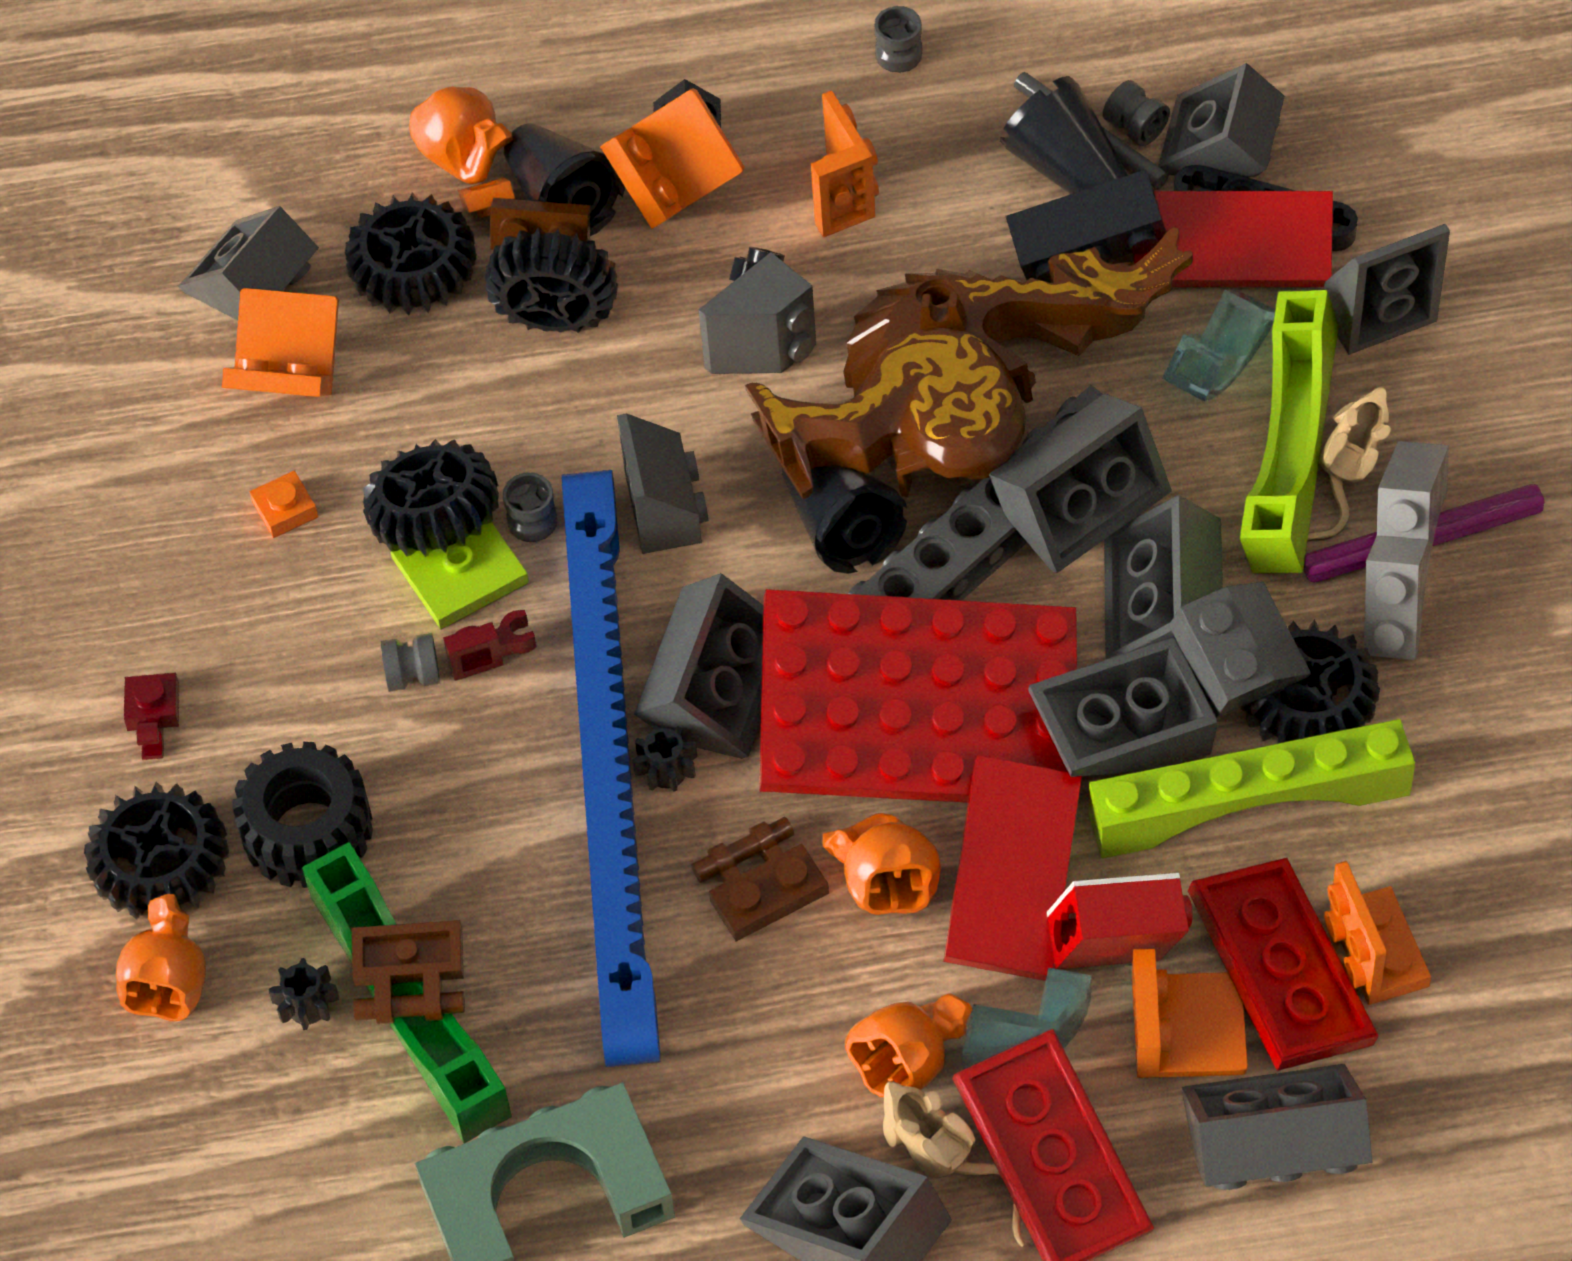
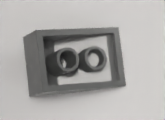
[1324,224,1450,355]
[1028,637,1218,777]
[740,1136,952,1261]

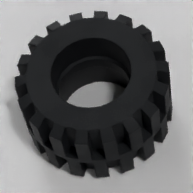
[233,741,373,888]

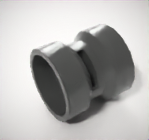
[874,6,922,73]
[1103,80,1170,146]
[503,473,557,542]
[381,633,440,692]

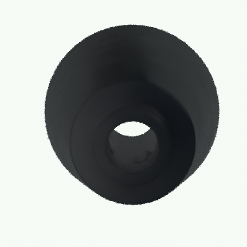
[1000,76,1128,194]
[504,123,625,236]
[782,465,907,574]

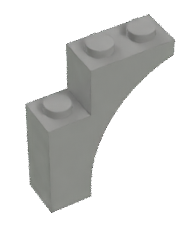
[1364,441,1449,660]

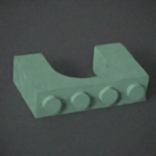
[415,1082,675,1261]

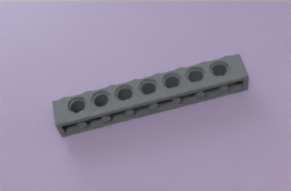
[848,385,1103,601]

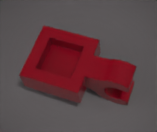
[443,610,537,681]
[124,672,179,760]

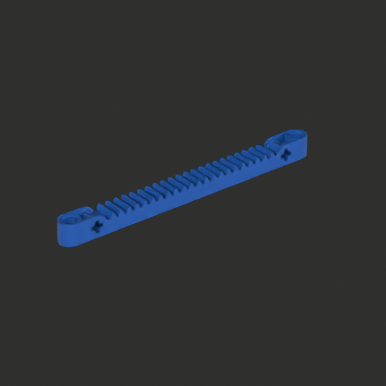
[562,470,661,1067]

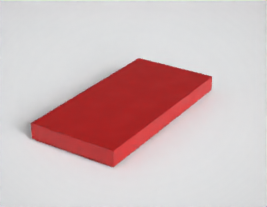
[1134,191,1333,287]
[943,755,1082,982]
[1188,858,1379,1071]
[952,1029,1154,1261]

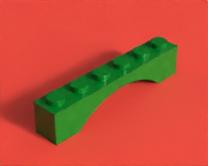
[302,842,512,1144]

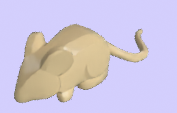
[1308,387,1391,541]
[883,1081,1025,1247]

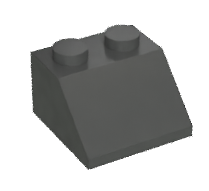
[1158,63,1285,178]
[178,206,319,320]
[698,252,816,374]
[617,413,709,554]
[1169,581,1311,718]

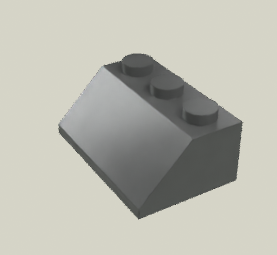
[989,393,1172,573]
[1104,495,1223,667]
[634,573,764,759]
[1182,1064,1373,1190]

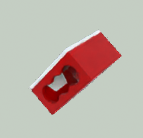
[1047,873,1193,969]

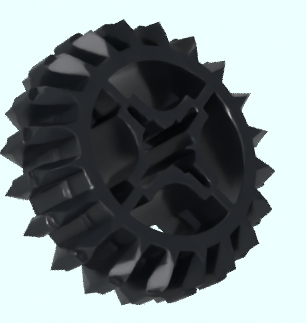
[345,192,477,316]
[485,227,618,333]
[363,439,499,557]
[1241,619,1380,744]
[84,782,229,920]

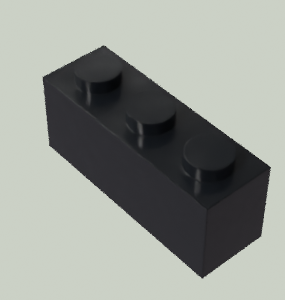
[1006,169,1167,283]

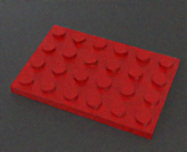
[759,589,1077,803]

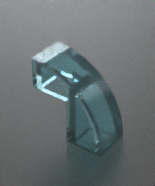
[1162,289,1275,401]
[962,968,1092,1070]

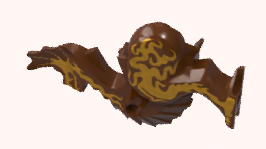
[745,227,1193,499]

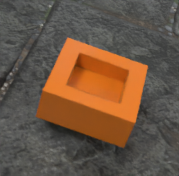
[458,177,515,218]
[249,470,319,538]

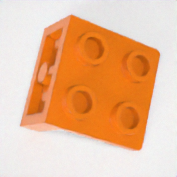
[600,88,745,229]
[811,90,879,238]
[222,288,339,397]
[1324,861,1431,1005]
[1132,949,1248,1078]

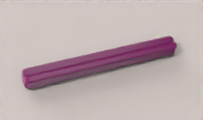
[1303,484,1545,583]

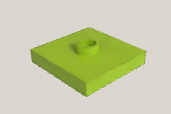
[391,522,529,630]

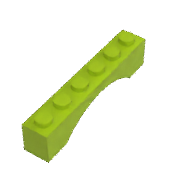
[1240,290,1339,573]
[1088,719,1415,859]

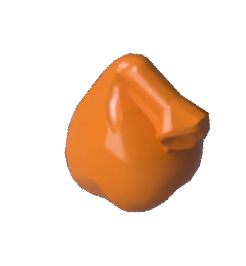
[409,86,513,185]
[822,813,941,915]
[116,894,206,1021]
[845,993,973,1097]

